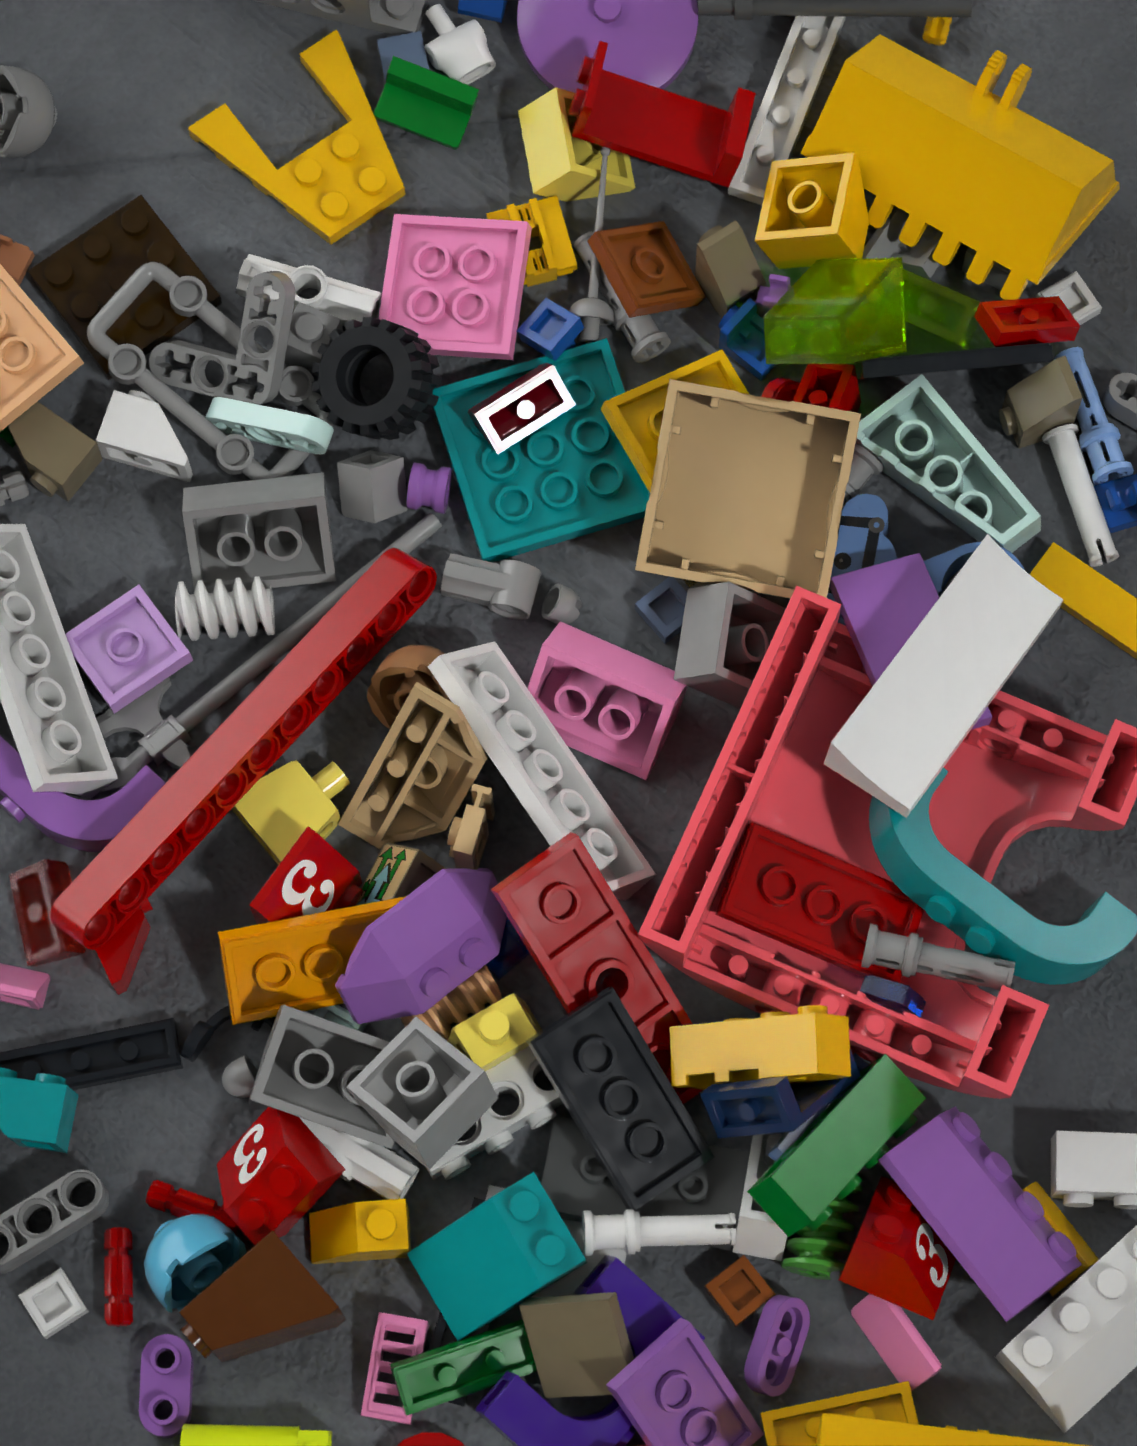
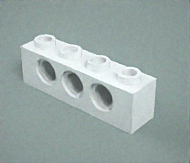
[426,1046,564,1180]

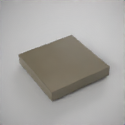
[519,1292,634,1398]

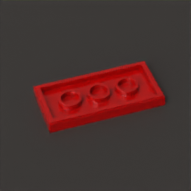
[715,822,924,990]

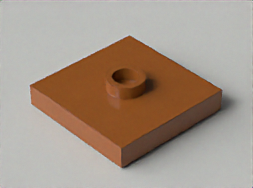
[588,221,706,318]

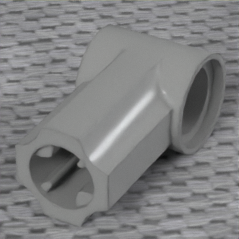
[440,553,541,620]

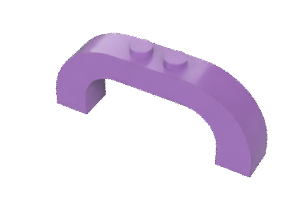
[0,736,165,852]

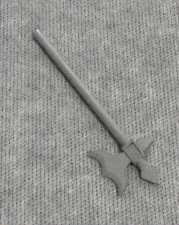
[96,513,442,792]

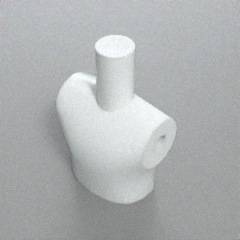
[425,4,496,85]

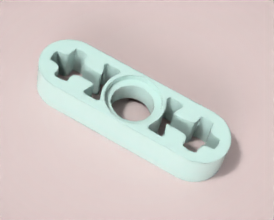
[205,397,334,454]

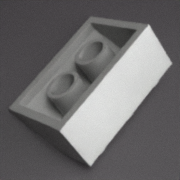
[182,472,336,593]
[249,1005,395,1149]

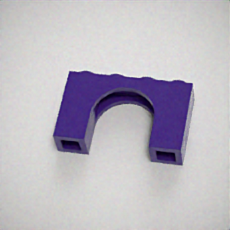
[474,1255,705,1446]

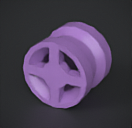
[407,462,452,514]

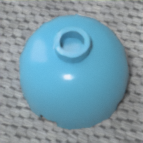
[144,1214,247,1313]

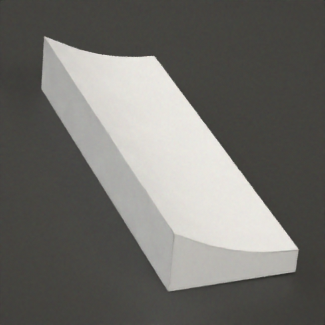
[0,524,118,799]
[824,534,1064,818]
[428,641,656,901]

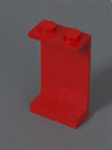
[568,40,756,188]

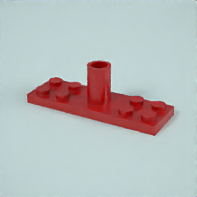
[491,832,702,1104]

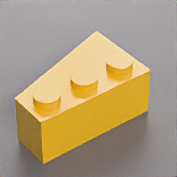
[670,1005,851,1090]

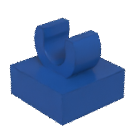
[517,298,585,361]
[1094,474,1137,534]

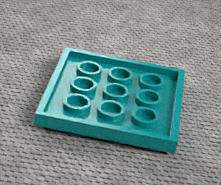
[432,338,650,562]

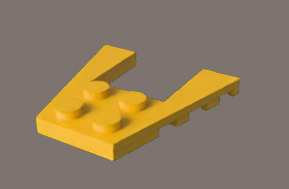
[188,30,406,245]

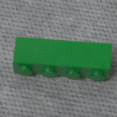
[747,1054,926,1237]

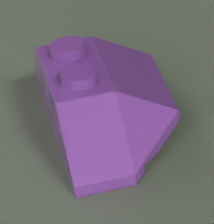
[335,868,507,1024]

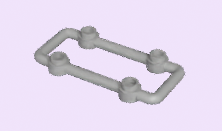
[87,262,334,480]

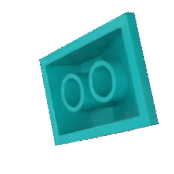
[407,1172,588,1341]

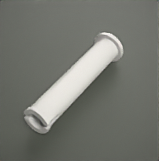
[1042,424,1119,567]

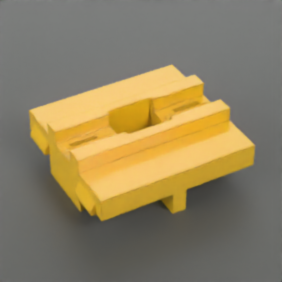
[486,196,578,287]

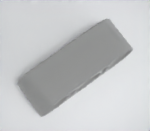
[0,1169,109,1274]

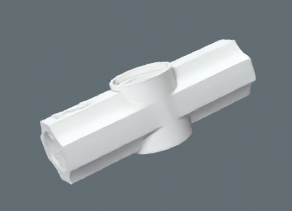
[236,254,381,326]
[299,1117,419,1200]

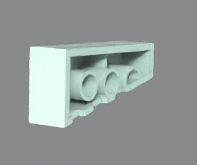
[856,374,1041,553]

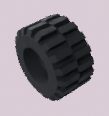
[312,317,441,440]

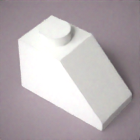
[96,390,193,482]

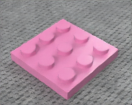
[378,214,532,360]

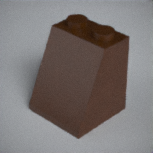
[179,1230,346,1362]

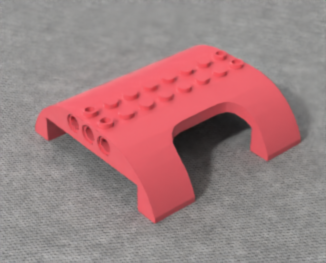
[638,585,1137,1099]

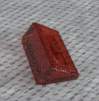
[9,859,86,967]

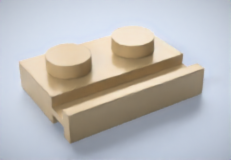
[447,783,495,870]

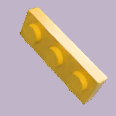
[760,1381,919,1446]

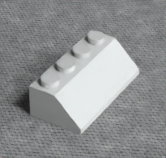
[995,1225,1137,1433]

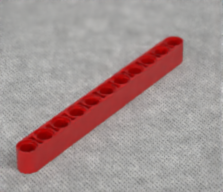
[50,548,437,950]

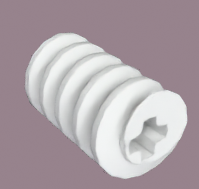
[175,576,275,641]

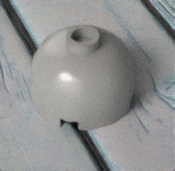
[0,65,57,158]

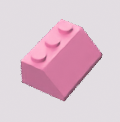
[528,621,688,780]

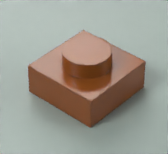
[704,1255,775,1328]

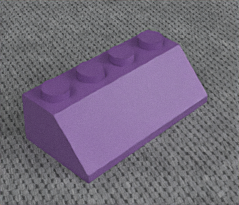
[879,1106,1082,1322]

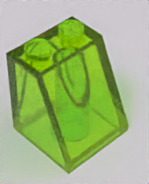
[764,257,907,364]

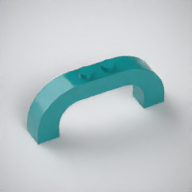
[869,768,1137,985]

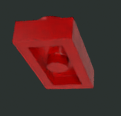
[974,296,1080,347]

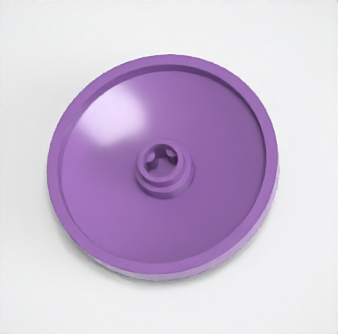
[517,0,698,93]

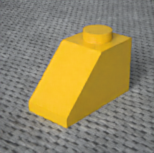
[309,1198,411,1264]

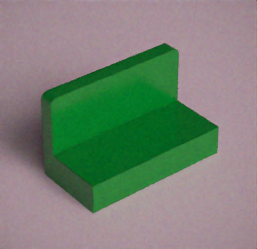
[374,56,479,150]

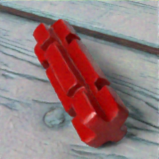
[146,1180,239,1233]
[104,1227,133,1327]

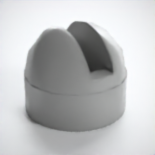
[541,583,582,624]
[222,1055,258,1098]

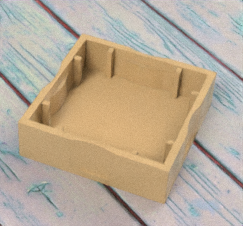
[635,379,861,598]

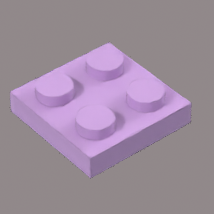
[65,584,193,714]

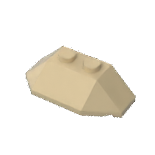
[338,682,488,849]

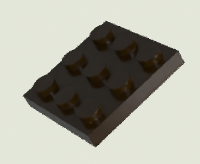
[28,195,222,380]

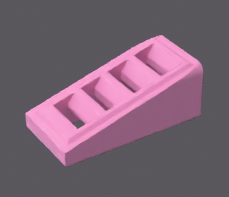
[361,1312,429,1425]

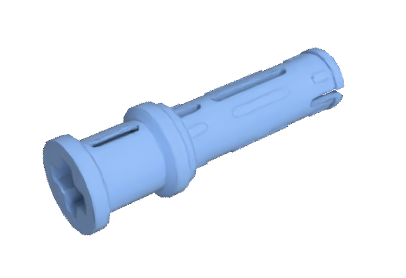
[1054,347,1134,486]

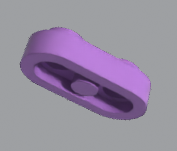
[744,1295,810,1396]
[139,1334,193,1438]

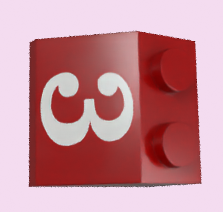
[249,826,363,924]
[216,1106,346,1245]
[839,1176,956,1320]

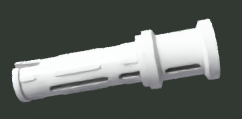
[582,1209,736,1256]

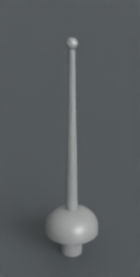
[569,147,614,343]

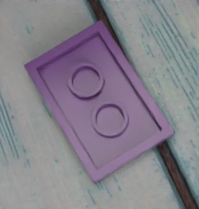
[606,1317,764,1446]

